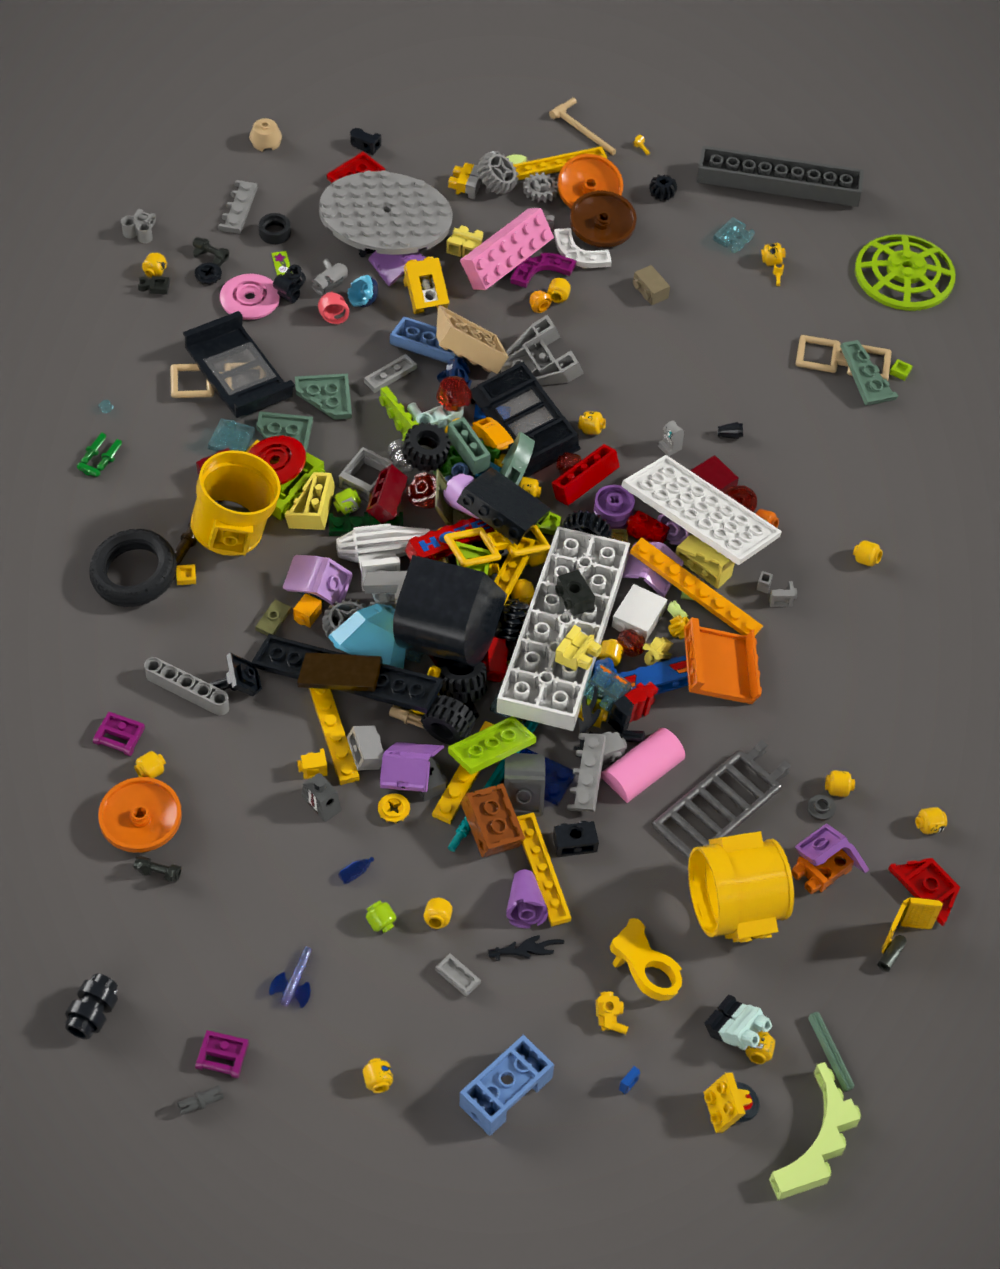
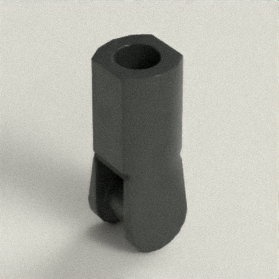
[877,935,907,972]

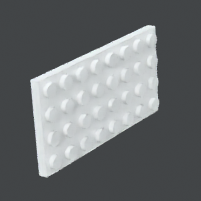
[621,455,782,565]

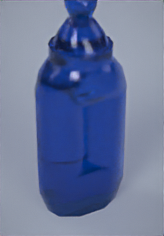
[338,857,374,884]

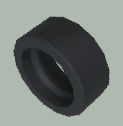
[259,213,291,244]

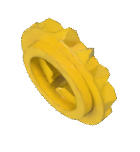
[378,793,410,824]

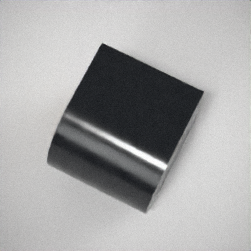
[393,555,507,666]

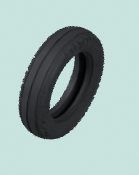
[89,529,177,607]

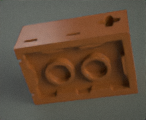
[460,783,525,858]

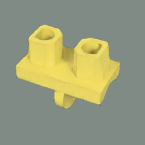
[643,637,673,666]

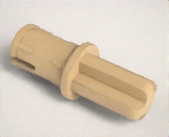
[389,705,423,728]

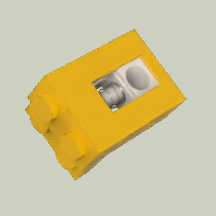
[403,257,449,314]

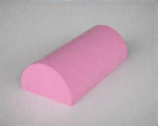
[601,728,685,803]

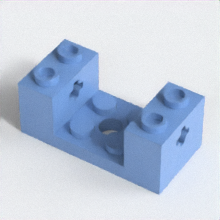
[459,1035,554,1136]

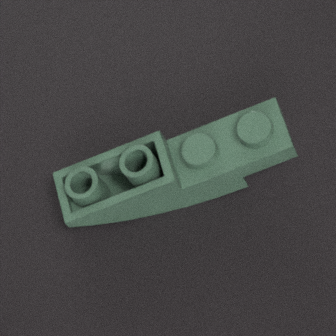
[500,432,535,485]

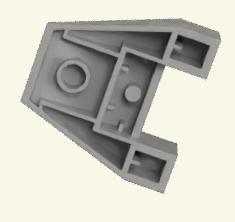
[500,315,584,385]

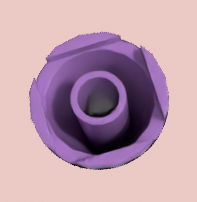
[506,869,548,928]

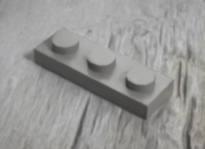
[364,354,417,393]

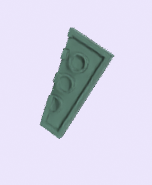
[840,340,898,406]

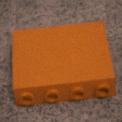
[684,617,762,704]

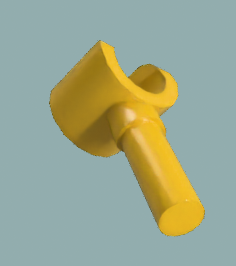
[633,135,650,155]
[773,264,784,286]

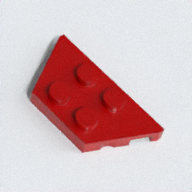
[888,858,960,927]

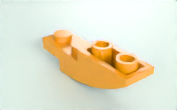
[471,417,514,450]

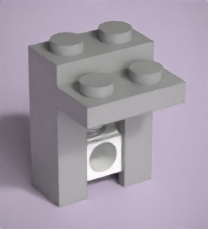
[362,571,407,609]

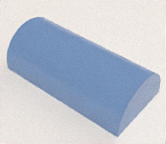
[390,316,460,363]

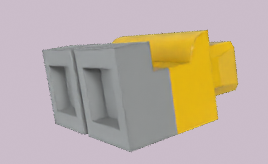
[448,163,482,199]

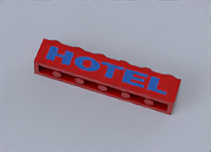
[405,517,495,561]

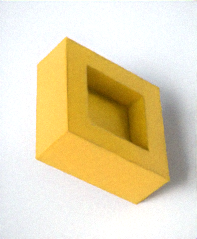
[176,564,196,585]

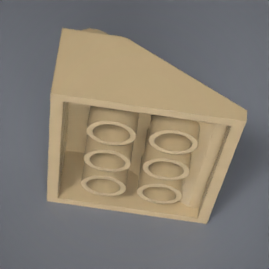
[436,305,508,374]

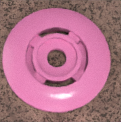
[220,274,280,320]

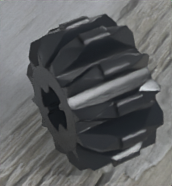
[649,174,677,201]

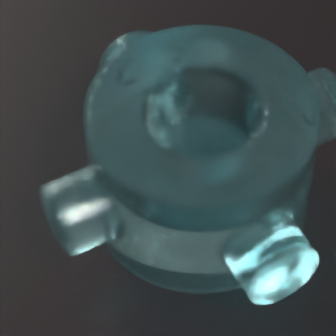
[98,400,114,413]

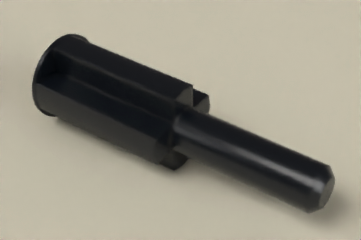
[612,730,645,742]

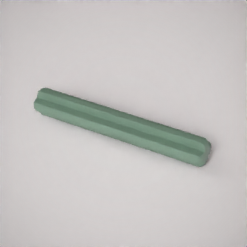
[808,1012,854,1092]

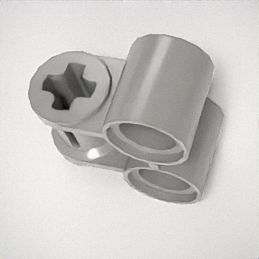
[121,209,156,243]

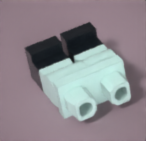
[704,994,772,1050]

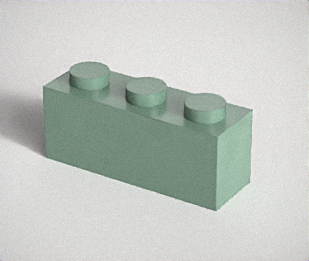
[448,417,491,475]

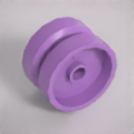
[593,485,635,532]

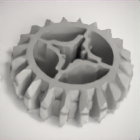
[477,151,519,195]
[322,598,366,642]

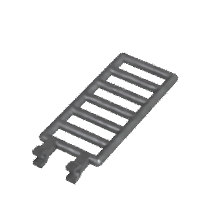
[652,740,791,860]

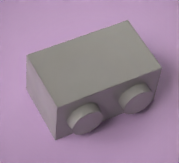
[347,725,385,771]

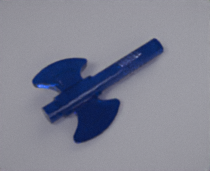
[269,947,312,1008]

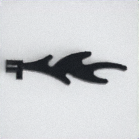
[573,686,601,758]
[488,935,564,961]

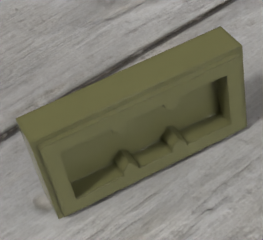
[255,599,292,636]

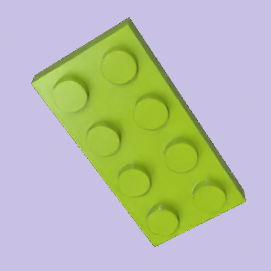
[448,716,536,775]

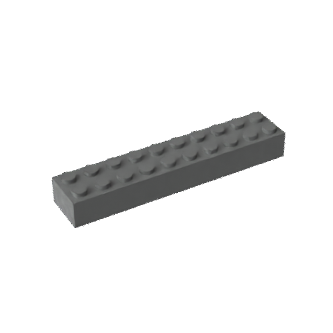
[697,146,864,207]

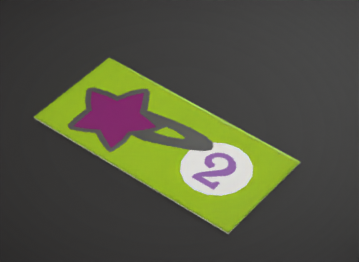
[271,251,292,275]

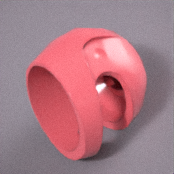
[318,292,349,324]

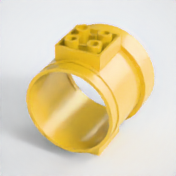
[191,450,281,556]
[688,831,794,943]

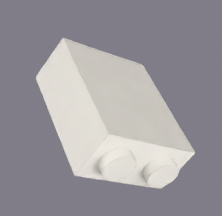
[612,584,668,643]

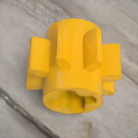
[668,615,689,640]

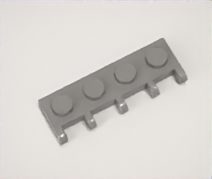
[218,180,258,234]
[567,733,607,812]

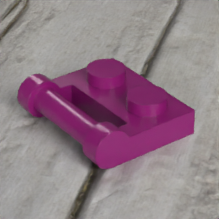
[93,711,145,756]
[195,1030,249,1079]

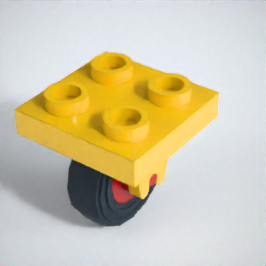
[703,1073,760,1133]

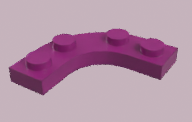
[510,253,577,288]

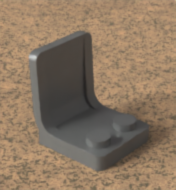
[504,753,545,816]

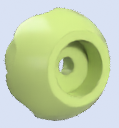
[667,600,688,618]

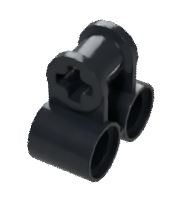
[273,264,306,303]

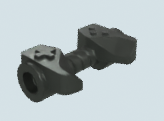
[193,237,229,267]
[134,856,182,882]

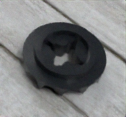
[194,263,222,285]

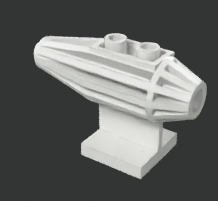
[336,524,430,591]

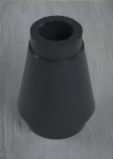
[718,422,743,439]

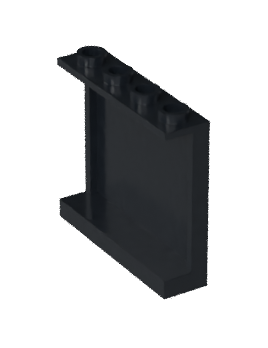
[457,467,551,545]

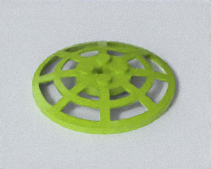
[855,234,956,311]

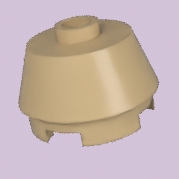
[250,119,282,151]

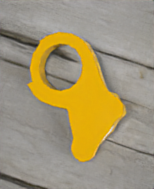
[609,918,682,1001]

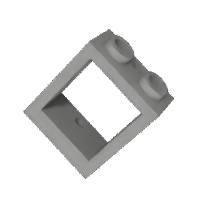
[339,447,393,502]

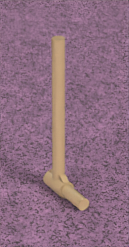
[549,98,616,155]

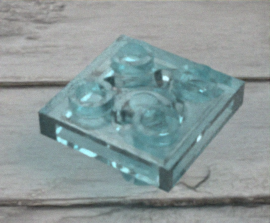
[208,418,255,452]

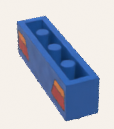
[613,655,688,699]

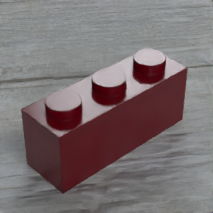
[366,464,408,524]

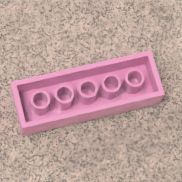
[460,208,554,290]

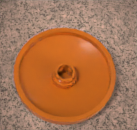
[557,154,623,209]
[98,777,182,853]

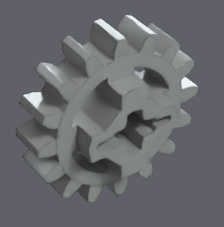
[523,172,558,203]

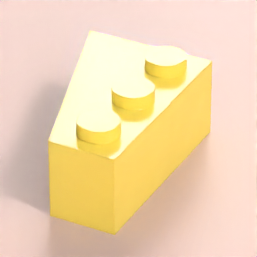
[284,472,335,530]

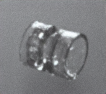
[387,439,413,473]

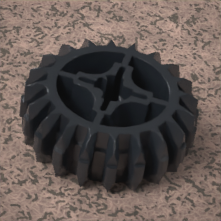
[562,510,612,539]

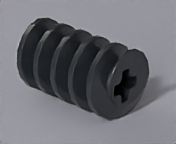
[498,599,529,642]

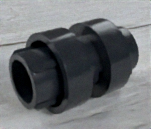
[65,974,118,1040]

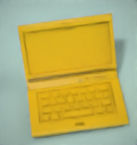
[882,897,943,954]

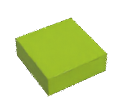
[889,359,913,381]

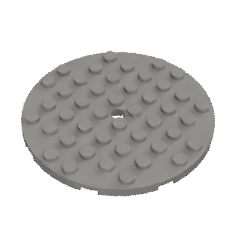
[319,171,453,255]

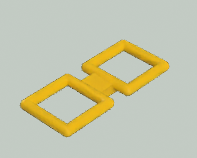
[444,525,550,567]

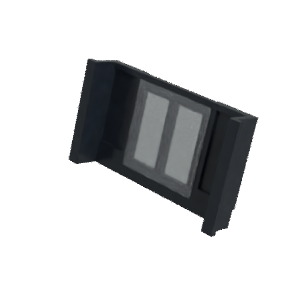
[183,311,295,418]
[468,362,581,477]

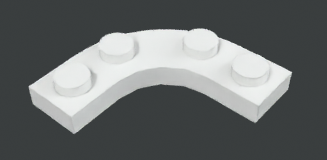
[554,228,611,268]

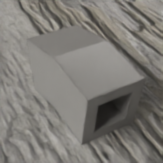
[756,571,773,594]

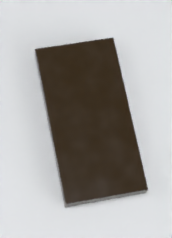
[297,653,383,692]

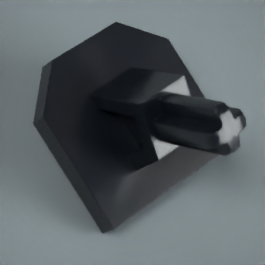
[210,652,262,696]

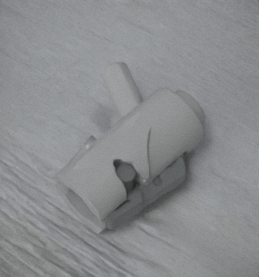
[312,259,348,295]

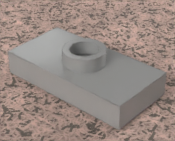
[435,953,481,997]

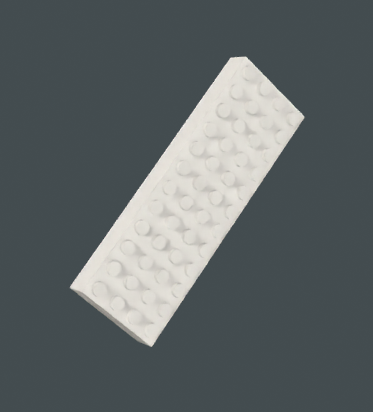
[497,526,630,731]

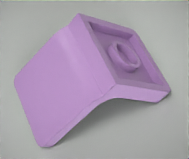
[283,555,353,606]

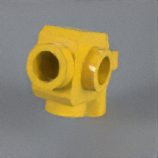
[596,992,628,1035]

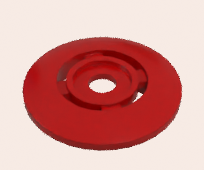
[248,435,306,485]

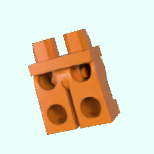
[791,849,854,894]

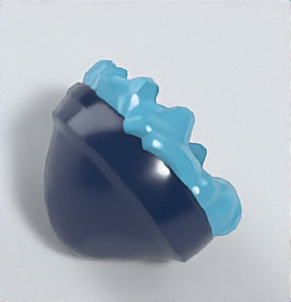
[347,275,378,307]

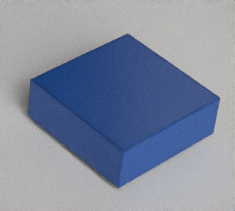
[619,1066,640,1094]

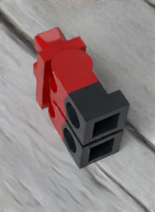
[608,681,658,733]

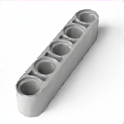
[144,657,229,716]

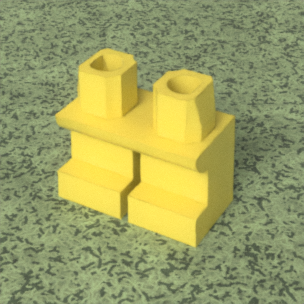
[446,225,483,258]
[555,625,602,671]

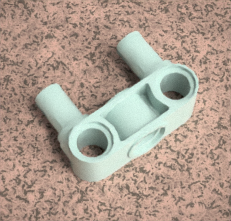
[407,390,464,430]

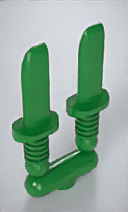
[77,432,122,477]

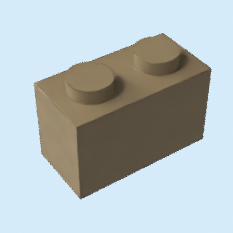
[633,265,670,305]

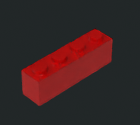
[552,444,620,506]

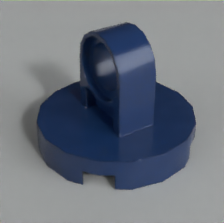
[437,357,471,393]

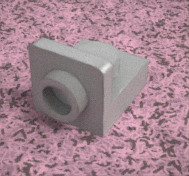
[769,581,797,607]

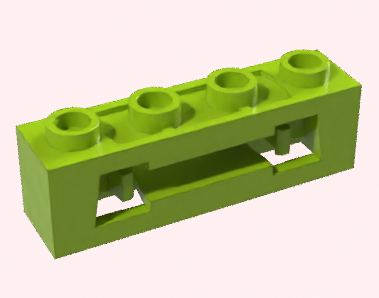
[272,452,325,521]

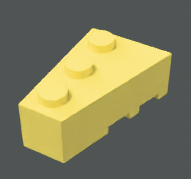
[675,534,735,589]

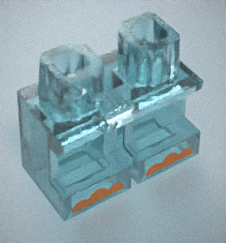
[584,663,632,712]

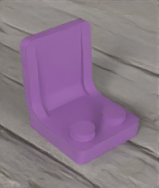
[795,823,869,873]

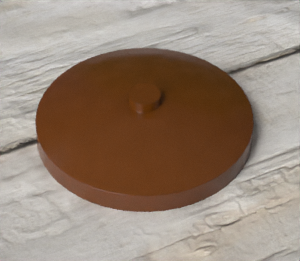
[570,191,637,248]

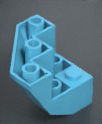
[328,603,406,669]

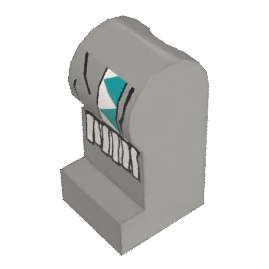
[658,421,684,456]

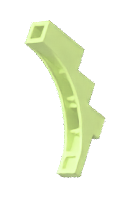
[769,1062,861,1200]

